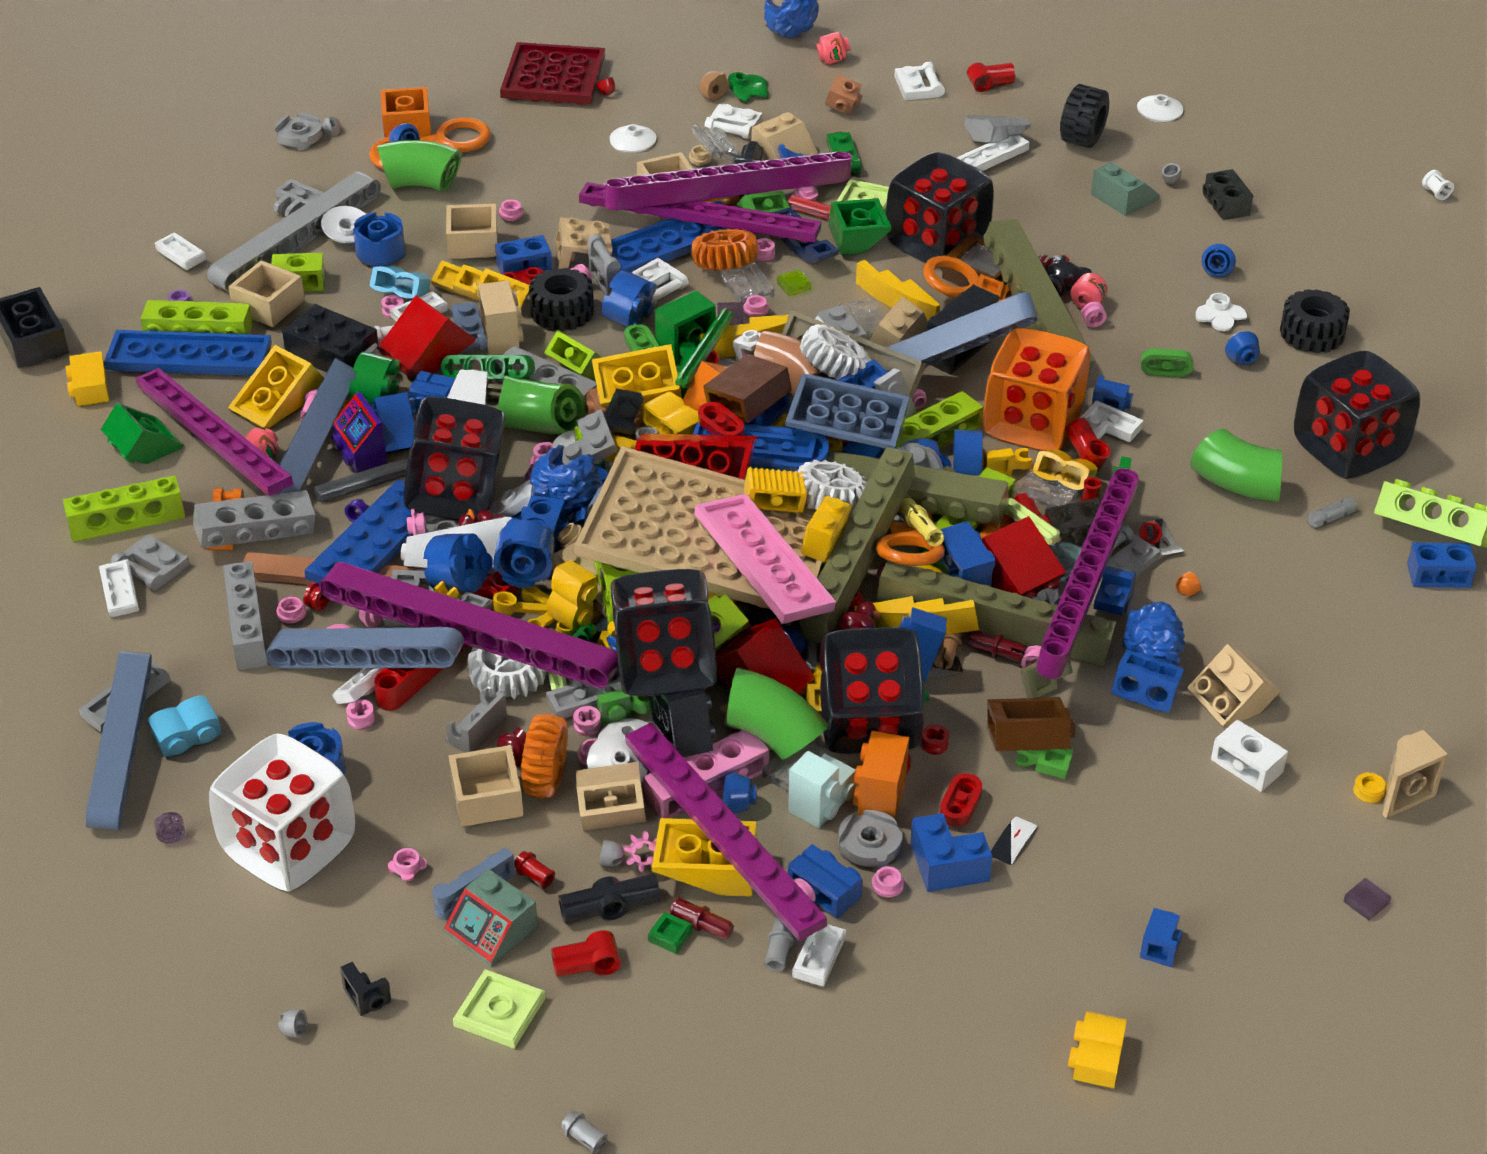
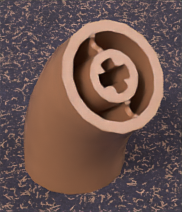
[754,331,837,397]

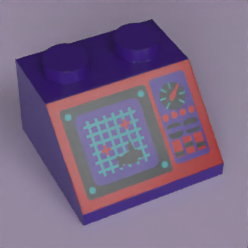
[331,392,387,473]

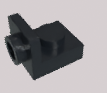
[605,388,644,435]
[340,962,391,1016]

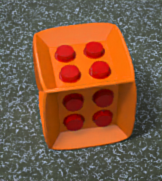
[983,328,1090,451]

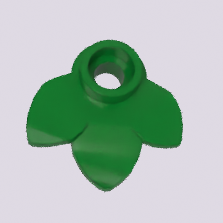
[727,72,769,102]

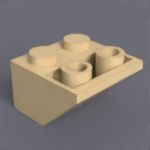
[1187,644,1281,728]
[576,762,646,831]

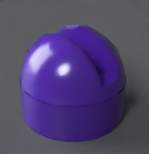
[345,499,369,523]

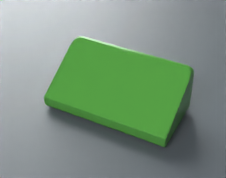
[737,191,790,213]

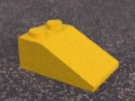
[592,344,682,409]
[228,345,324,430]
[652,818,758,896]

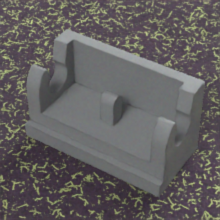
[445,687,507,753]

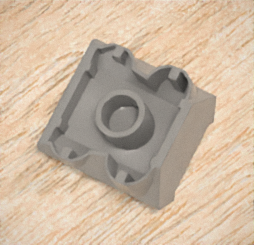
[963,115,1031,143]

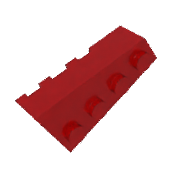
[634,433,758,480]

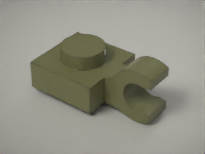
[1020,661,1073,698]

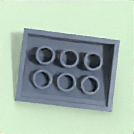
[785,373,909,449]

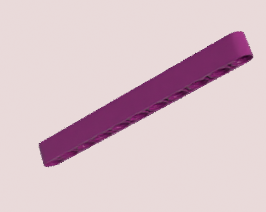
[605,152,852,210]
[1036,468,1139,679]
[319,562,619,688]

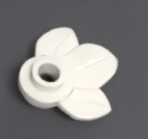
[1195,293,1247,332]

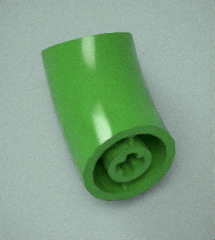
[377,140,462,192]
[497,376,586,435]
[1190,429,1282,502]
[727,668,827,760]

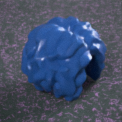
[764,0,819,38]
[530,445,601,515]
[1122,602,1185,668]

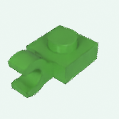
[597,689,651,725]
[1015,748,1074,779]

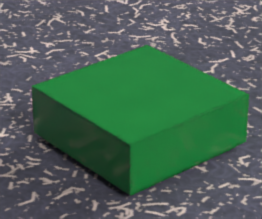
[648,912,693,954]

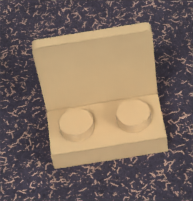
[555,217,612,269]

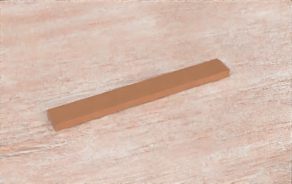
[243,552,465,595]

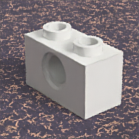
[1211,719,1288,792]

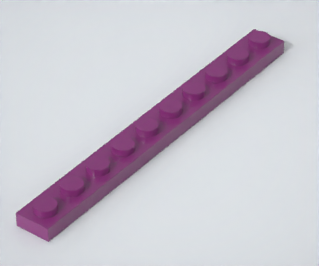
[579,182,821,243]
[135,368,294,496]
[625,722,827,941]

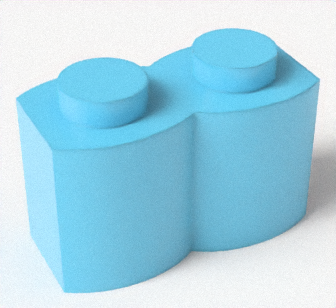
[370,266,431,298]
[147,695,222,757]

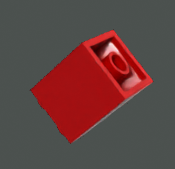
[379,295,476,378]
[982,516,1066,598]
[716,618,815,696]

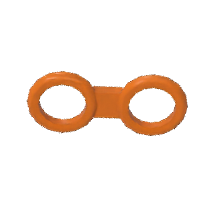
[369,117,491,169]
[923,256,1030,327]
[875,510,945,566]

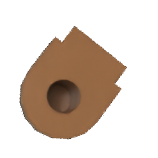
[699,71,729,101]

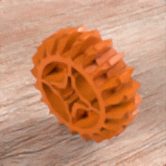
[691,228,759,271]
[521,713,569,799]

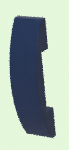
[774,207,839,262]

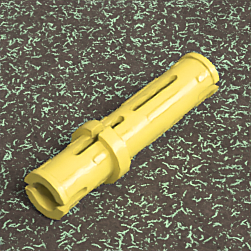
[899,498,944,547]

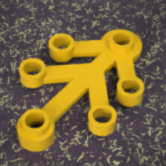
[492,585,603,636]

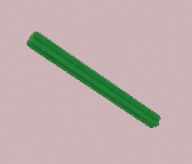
[675,308,734,389]

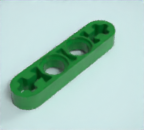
[441,355,535,379]

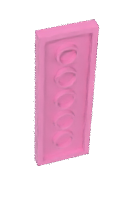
[694,494,836,624]

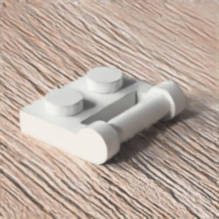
[894,62,945,101]
[704,104,762,140]
[631,258,689,305]

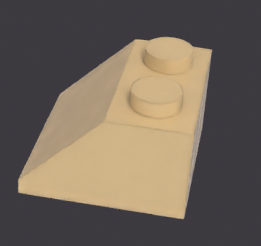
[751,112,817,160]
[870,297,928,347]
[1382,730,1448,819]

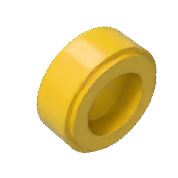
[1353,772,1387,803]

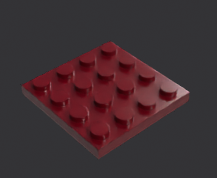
[500,42,605,105]

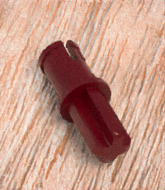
[967,630,1028,663]
[670,897,734,940]

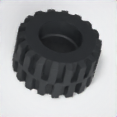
[1060,83,1110,148]
[529,268,594,331]
[1280,289,1350,353]

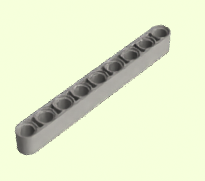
[207,172,381,292]

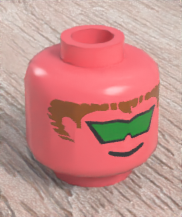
[816,32,851,64]
[1070,273,1108,309]
[245,428,279,460]

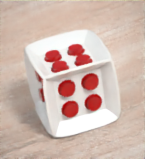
[209,733,355,891]

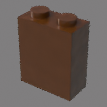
[703,354,792,423]

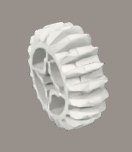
[800,324,871,380]
[797,460,869,516]
[467,647,548,700]

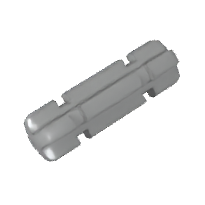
[1307,497,1358,528]

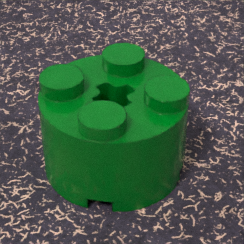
[349,352,400,408]

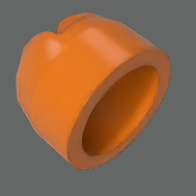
[1176,571,1201,596]

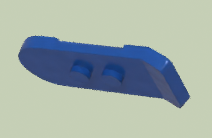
[693,423,829,472]

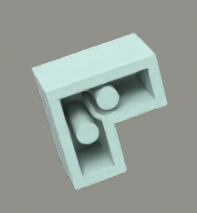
[788,751,857,829]

